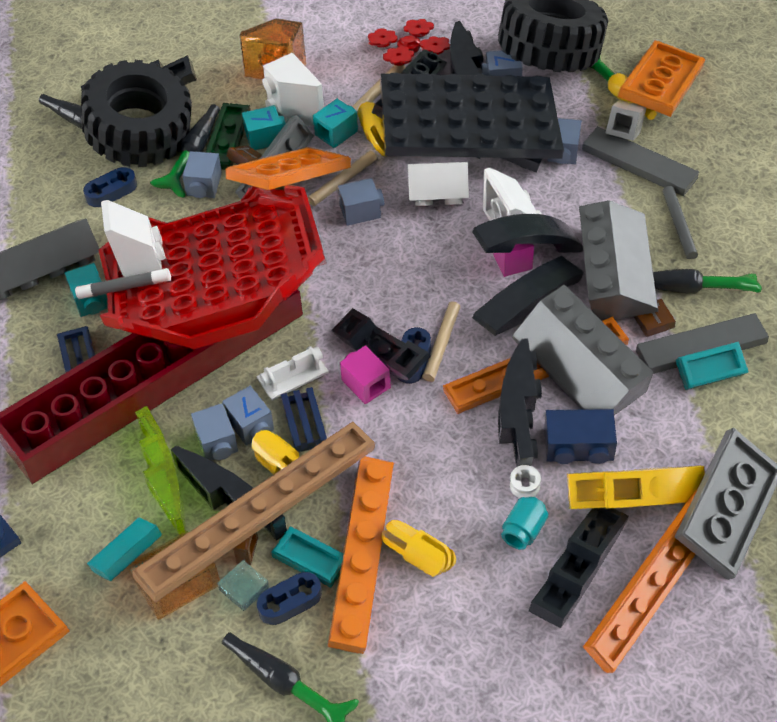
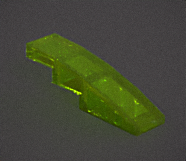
[135,406,186,537]

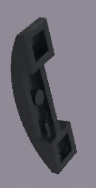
[472,214,583,253]
[331,308,431,380]

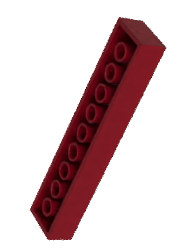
[0,289,303,484]

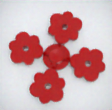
[368,19,450,66]

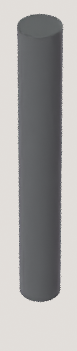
[662,186,698,259]

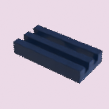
[57,326,95,372]
[281,387,327,452]

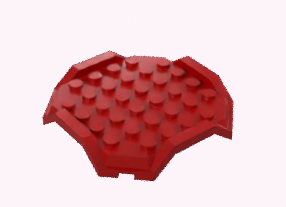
[98,185,327,349]

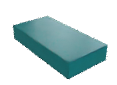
[675,341,749,390]
[87,517,162,581]
[271,526,343,588]

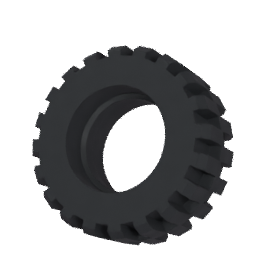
[498,0,608,72]
[81,60,192,167]

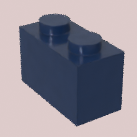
[544,409,617,464]

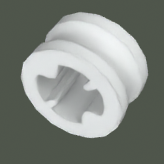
[510,465,541,498]

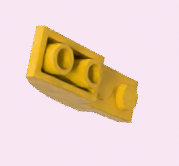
[567,465,705,509]

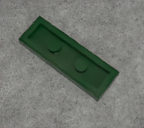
[206,103,251,170]

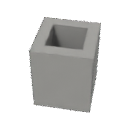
[606,100,646,141]

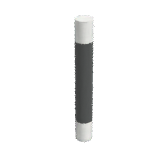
[75,268,171,299]

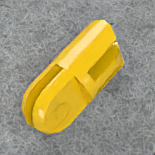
[357,102,386,157]
[252,430,299,475]
[382,520,456,577]

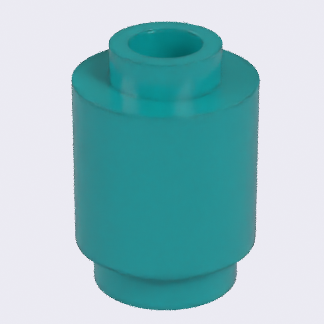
[501,497,549,550]

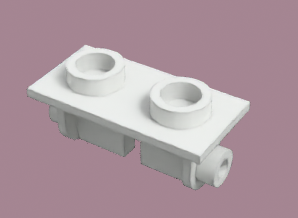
[257,346,329,400]

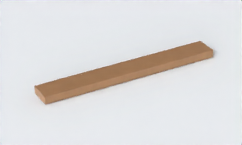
[132,421,376,603]

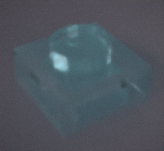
[217,560,269,611]

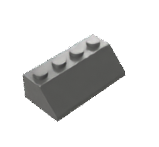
[579,200,659,321]
[0,218,100,300]
[512,285,654,416]

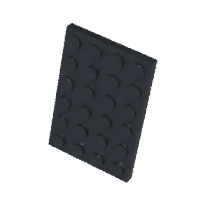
[380,72,564,159]

